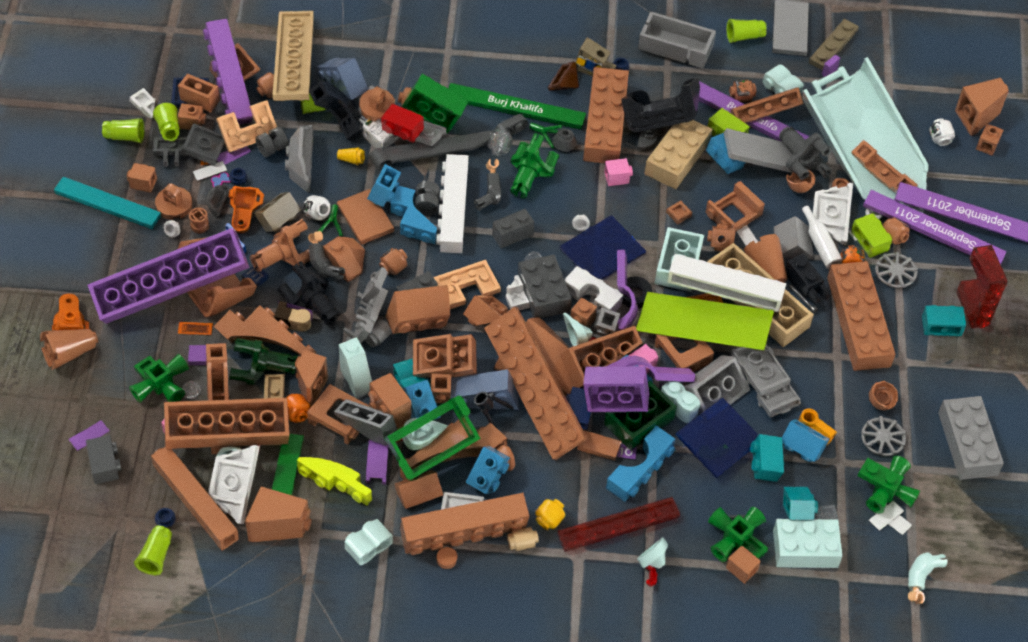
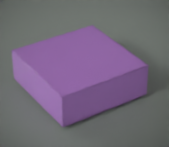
[822,55,840,77]
[188,345,206,365]

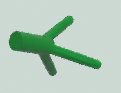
[529,122,562,149]
[318,204,343,236]

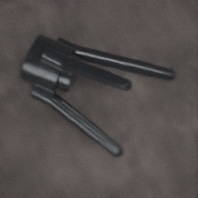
[474,391,514,429]

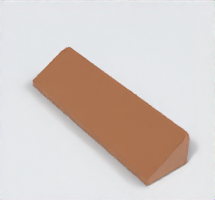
[730,87,804,123]

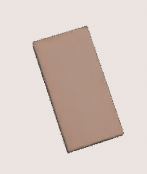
[577,430,622,461]

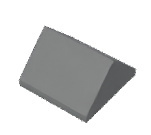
[774,216,813,259]

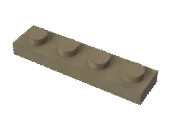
[809,19,859,71]

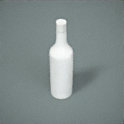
[802,206,843,269]

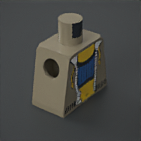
[575,37,616,76]

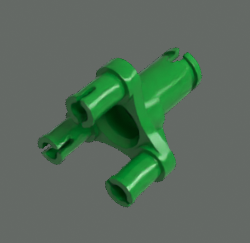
[510,133,560,199]

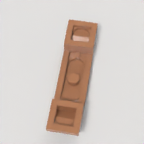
[851,140,918,193]

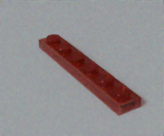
[557,497,680,552]

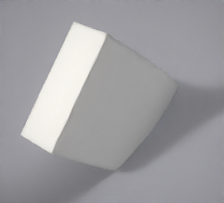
[129,88,155,119]
[506,275,530,310]

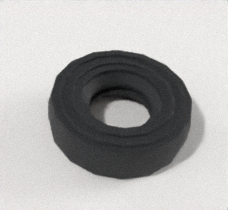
[622,276,653,308]

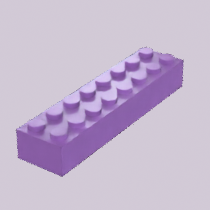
[88,228,250,324]

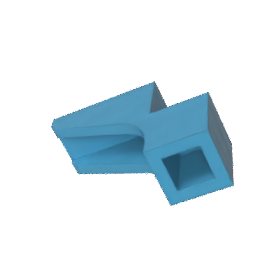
[391,185,437,244]

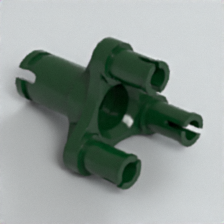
[229,338,297,386]

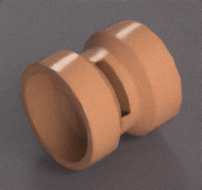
[189,208,209,233]

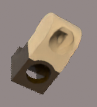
[274,301,312,332]

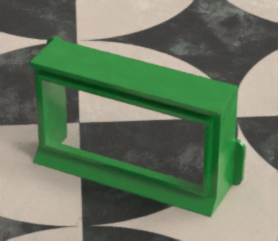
[383,395,481,480]

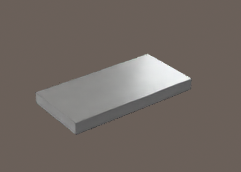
[772,0,809,56]
[724,128,793,173]

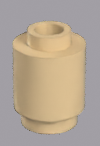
[507,527,539,551]

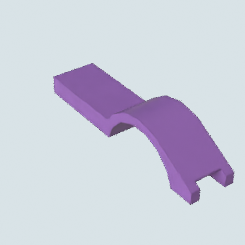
[617,250,638,331]
[606,355,695,382]
[366,439,389,484]

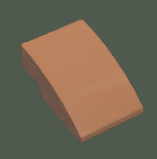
[413,334,477,378]

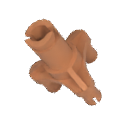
[249,219,310,272]

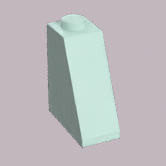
[339,337,372,399]

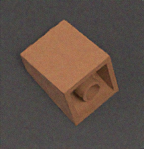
[955,78,1009,136]
[245,487,312,542]

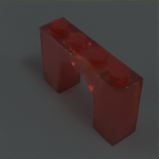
[956,245,1008,329]

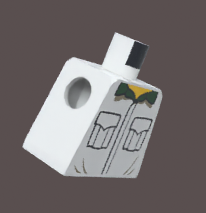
[359,115,399,149]

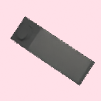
[334,399,397,445]

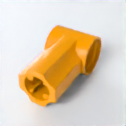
[798,408,837,445]

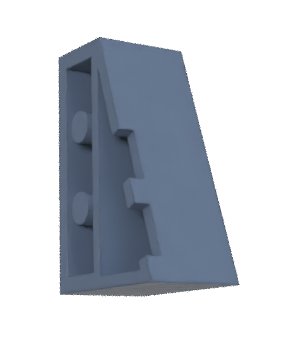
[317,58,369,100]
[451,369,519,410]

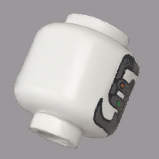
[929,118,955,146]
[303,195,331,220]

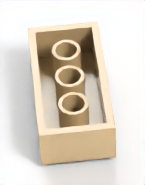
[645,120,713,189]

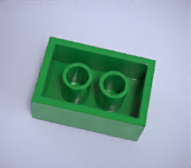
[402,74,468,134]

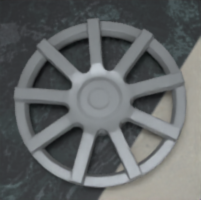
[875,252,918,288]
[861,416,906,456]

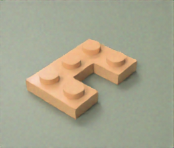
[216,100,277,152]
[434,260,501,309]

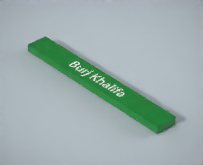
[448,83,586,130]

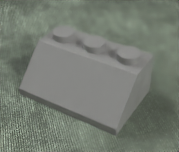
[682,355,750,421]

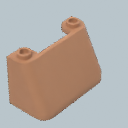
[178,237,257,317]

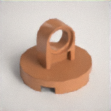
[360,86,395,121]
[155,184,192,220]

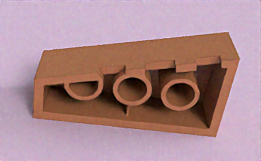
[561,326,642,388]

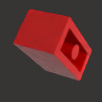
[381,104,424,142]

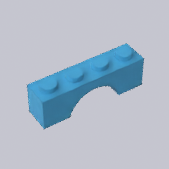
[606,426,675,502]

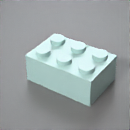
[655,227,704,292]
[773,519,842,568]

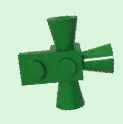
[129,354,189,403]
[857,456,921,514]
[708,507,768,562]

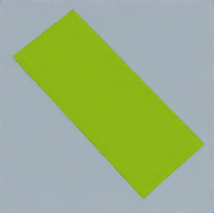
[636,292,774,350]

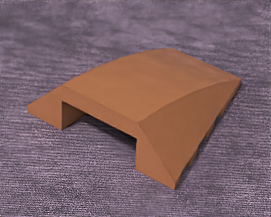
[494,317,574,396]

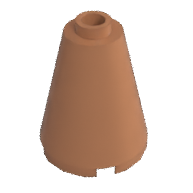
[744,234,787,283]
[40,329,98,370]

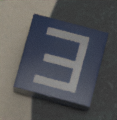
[242,266,269,287]

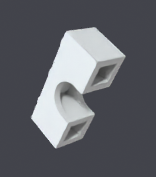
[565,266,623,312]

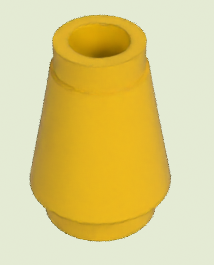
[337,147,365,165]

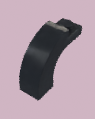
[309,81,364,141]

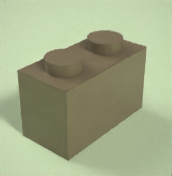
[254,192,301,233]

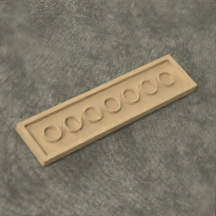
[273,11,314,101]

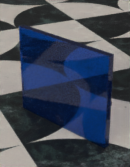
[559,215,646,280]
[675,398,758,478]

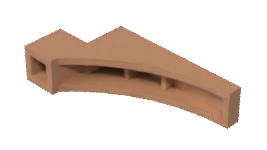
[214,305,317,356]
[206,343,229,454]
[400,420,507,480]

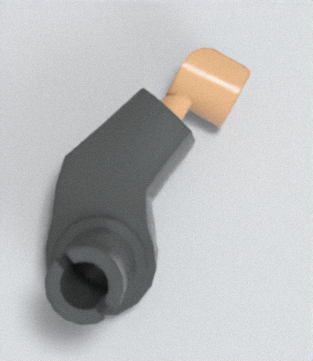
[474,159,501,211]
[308,231,345,279]

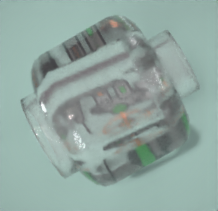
[487,128,513,156]

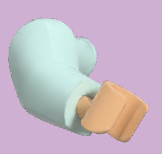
[908,553,947,604]

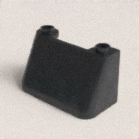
[621,78,700,132]

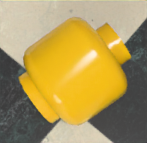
[535,499,565,530]

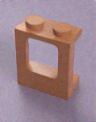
[705,181,765,232]
[655,334,714,373]
[307,384,369,445]

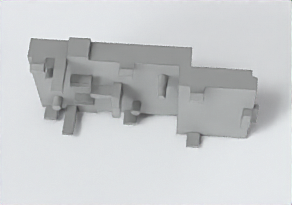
[343,267,388,344]
[731,344,801,418]

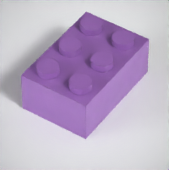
[583,366,649,412]

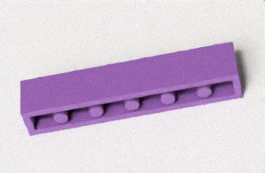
[203,19,253,125]

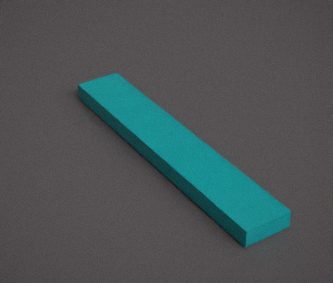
[54,177,161,229]

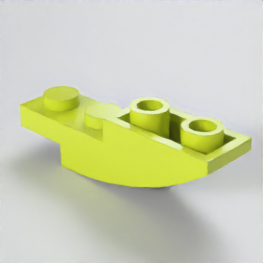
[297,457,372,506]

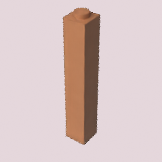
[151,447,239,551]

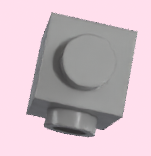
[592,307,620,336]

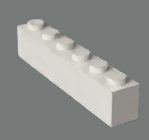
[437,154,468,253]
[667,254,786,312]

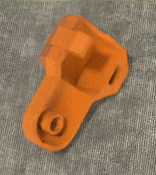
[229,186,264,233]
[52,293,89,331]

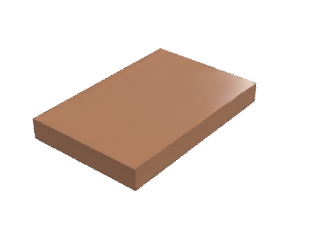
[337,189,394,245]

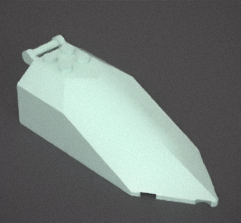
[802,57,929,213]

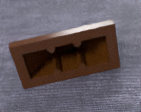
[547,61,579,91]

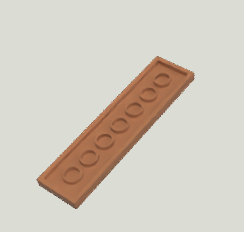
[484,307,588,460]

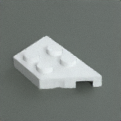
[812,183,853,246]
[208,445,260,524]

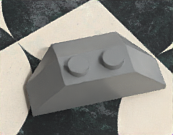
[285,125,314,192]

